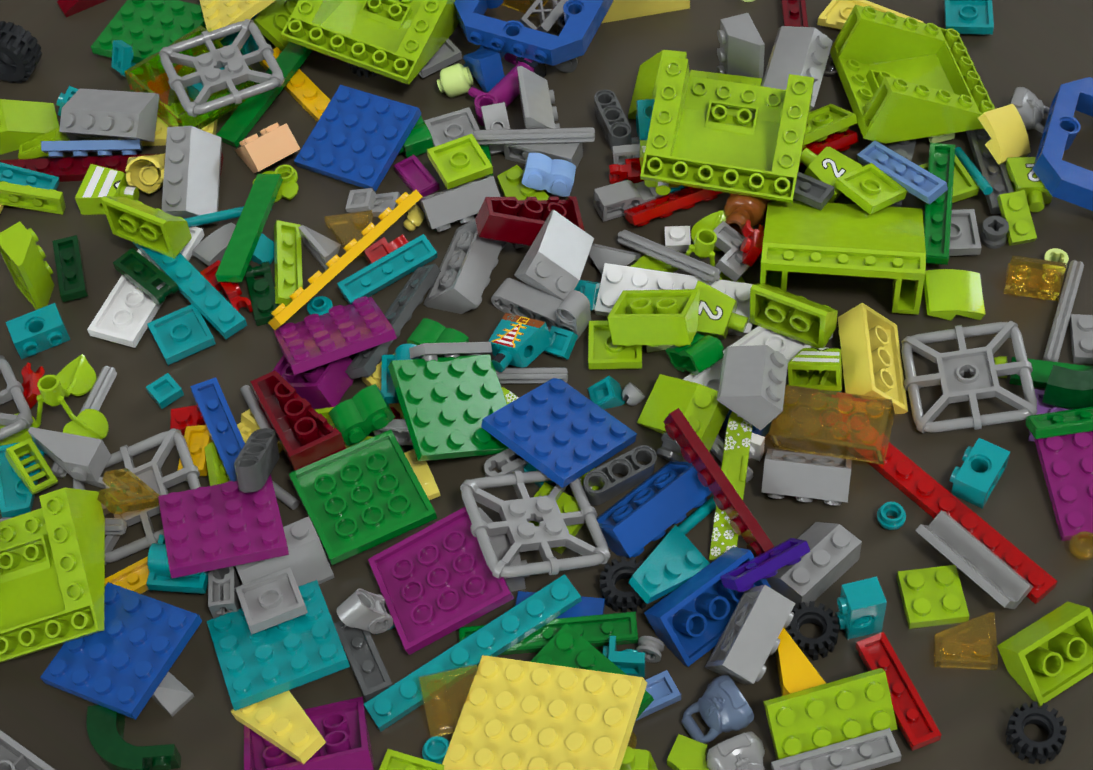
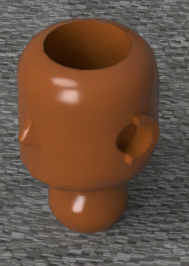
[724,193,771,235]

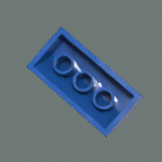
[596,461,712,558]
[644,547,772,667]

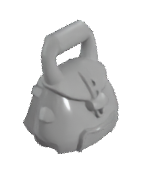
[1008,87,1050,133]
[707,732,765,770]

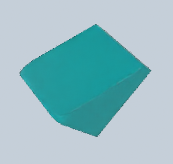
[251,233,274,264]
[587,375,625,409]

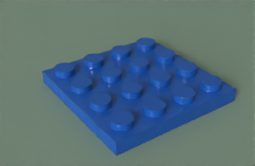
[294,85,422,192]
[481,378,637,488]
[40,582,202,720]

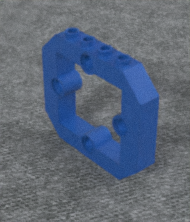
[454,0,613,66]
[1033,77,1093,211]

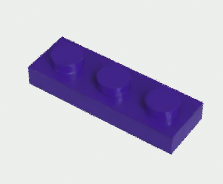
[720,538,811,592]

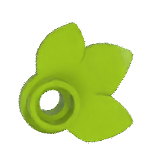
[252,165,299,203]

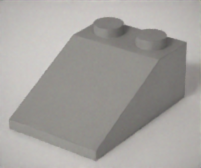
[514,210,594,300]

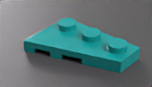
[0,440,45,517]
[628,525,710,604]

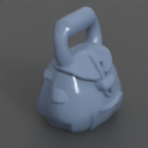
[681,675,754,744]

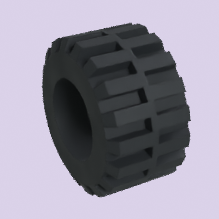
[0,21,42,83]

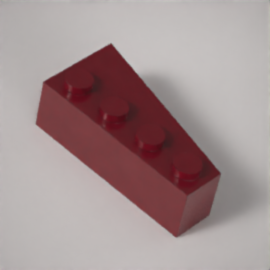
[475,196,585,246]
[250,370,346,471]

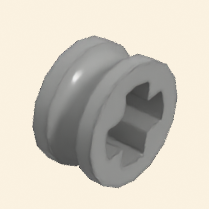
[636,636,665,663]

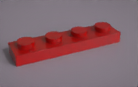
[856,632,942,751]

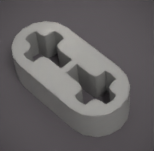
[484,448,529,477]

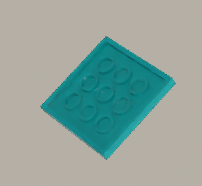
[207,580,350,711]

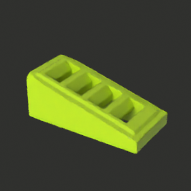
[18,127,70,159]
[5,437,58,495]

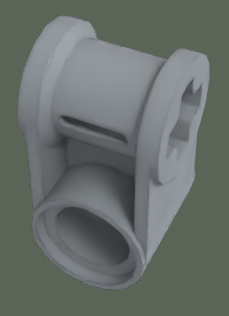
[336,588,394,634]

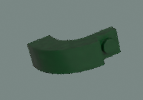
[1042,365,1093,409]
[86,705,181,770]

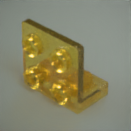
[1004,256,1066,301]

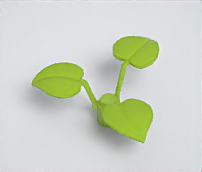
[630,210,745,283]
[0,354,109,446]

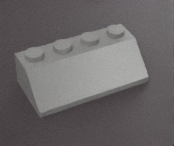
[761,26,833,110]
[59,88,159,142]
[161,126,222,225]
[424,218,506,314]

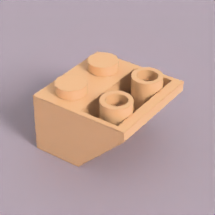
[235,122,300,173]

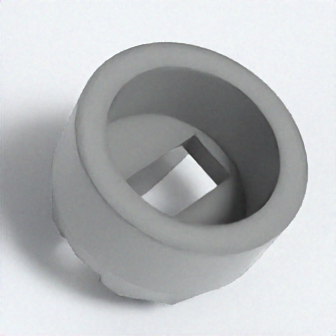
[622,382,646,406]

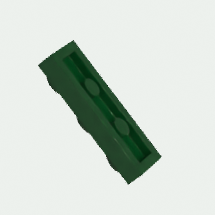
[52,235,88,302]

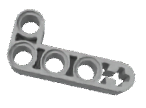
[491,278,591,341]

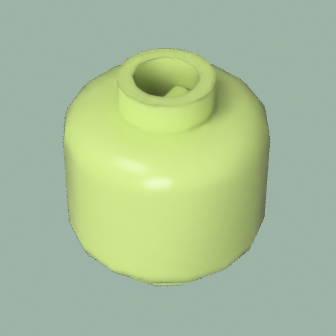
[437,63,474,98]

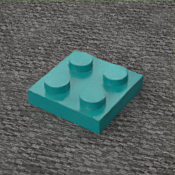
[944,0,994,35]
[147,304,216,365]

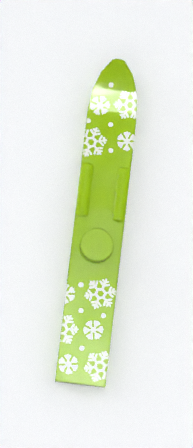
[709,411,752,561]

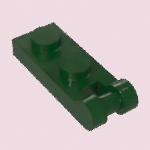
[113,248,179,306]
[245,261,279,326]

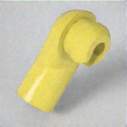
[403,203,424,231]

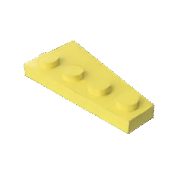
[817,0,924,29]
[231,690,326,765]

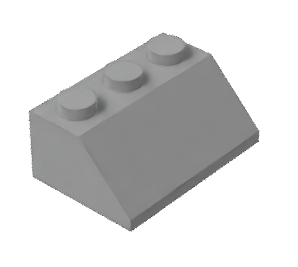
[717,13,765,81]
[517,66,560,129]
[419,175,500,232]
[717,345,788,430]
[761,449,852,505]
[235,516,335,587]
[767,522,862,609]
[705,585,796,685]

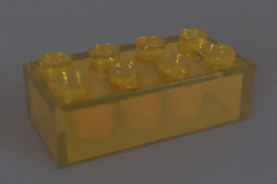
[769,385,895,465]

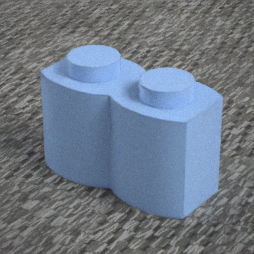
[521,153,576,197]

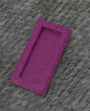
[393,155,440,197]

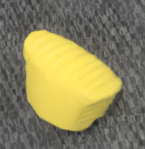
[125,153,165,194]

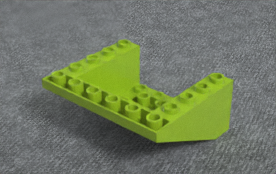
[281,0,459,85]
[830,5,995,144]
[640,55,814,203]
[760,200,926,315]
[0,487,105,663]

